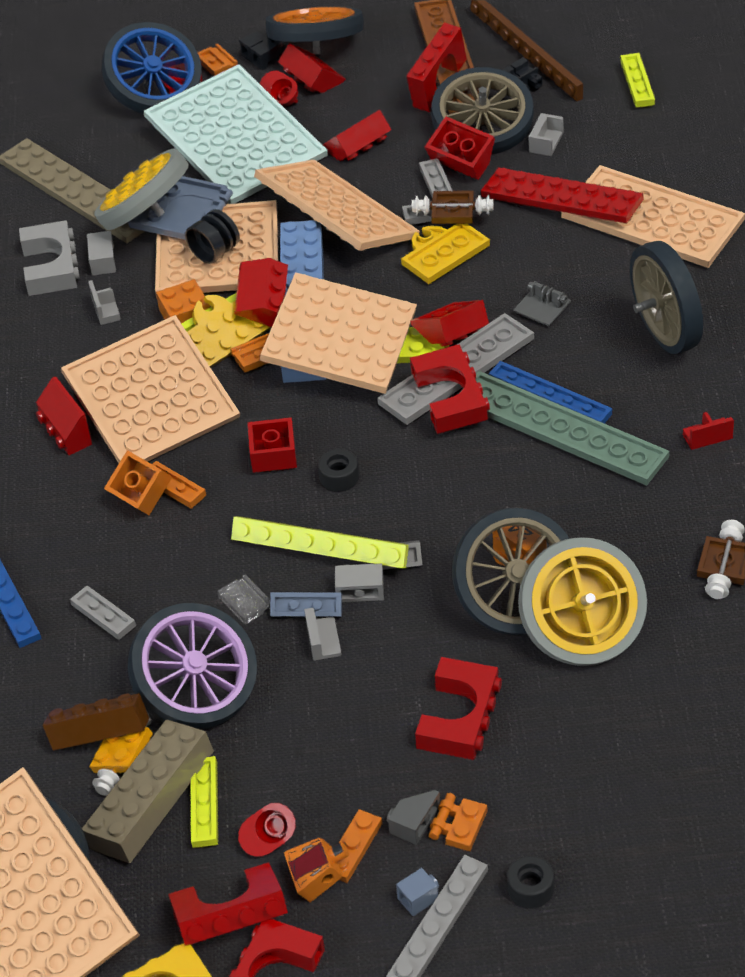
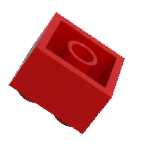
[248,418,297,473]

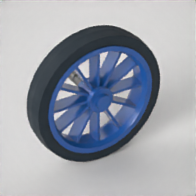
[102,22,201,114]

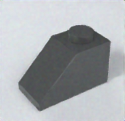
[387,790,440,845]

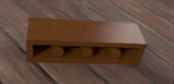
[43,693,150,750]

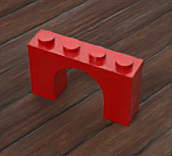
[406,22,467,112]
[410,344,490,434]
[415,657,502,760]
[168,862,288,946]
[230,919,325,977]

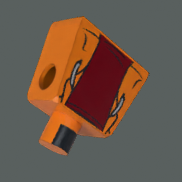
[284,838,349,902]

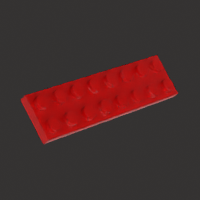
[481,168,644,224]

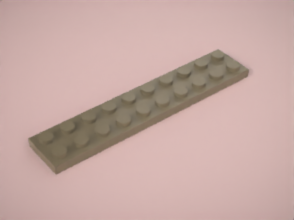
[0,138,145,243]

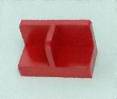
[683,412,734,450]

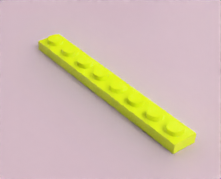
[231,516,409,568]

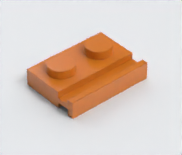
[198,44,238,76]
[230,333,269,373]

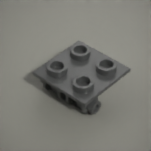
[513,281,571,326]

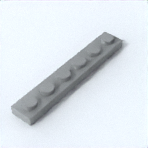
[386,855,488,977]

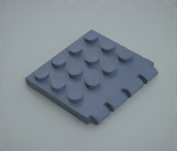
[128,176,233,240]

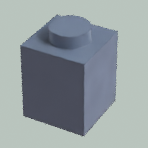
[396,868,439,916]

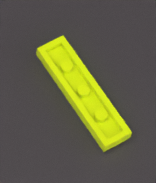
[620,53,655,107]
[191,756,218,848]

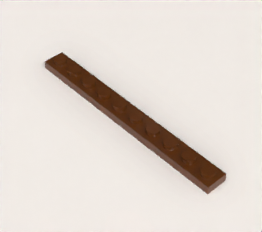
[470,0,583,101]

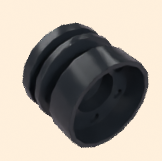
[185,209,240,264]

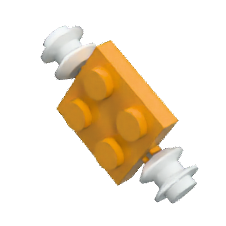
[89,714,153,796]

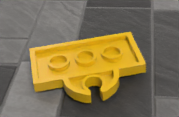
[401,223,490,284]
[187,295,271,368]

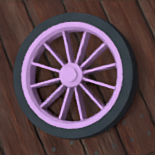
[128,603,257,730]

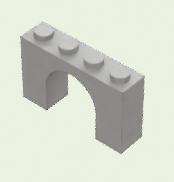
[19,220,80,296]

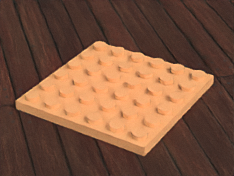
[155,200,279,297]
[260,272,417,394]
[61,315,240,463]

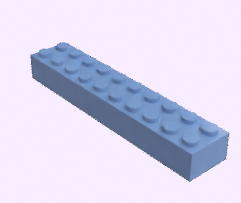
[280,220,326,383]

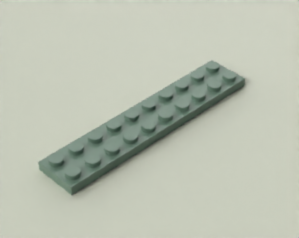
[458,371,670,486]

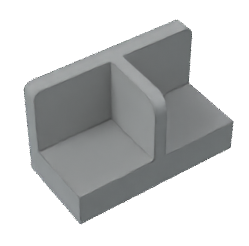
[88,280,121,325]

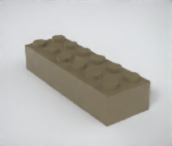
[82,720,214,863]

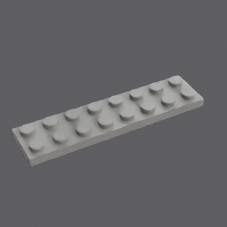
[377,313,534,425]

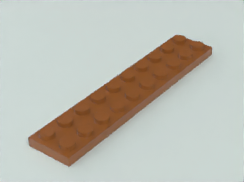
[414,0,479,115]

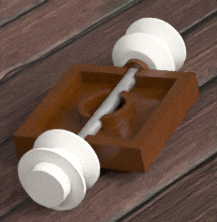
[412,191,493,224]
[697,520,745,599]

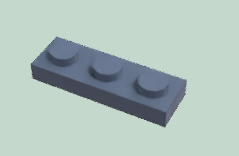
[270,592,342,616]

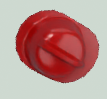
[260,71,298,107]
[239,803,296,856]

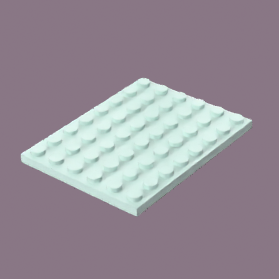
[144,64,327,204]

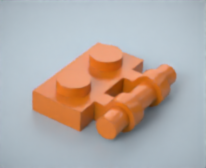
[429,793,488,852]

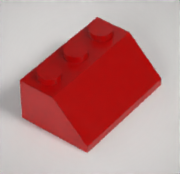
[278,43,345,93]
[322,110,392,161]
[425,116,495,180]
[234,258,288,327]
[410,300,489,346]
[36,376,92,455]

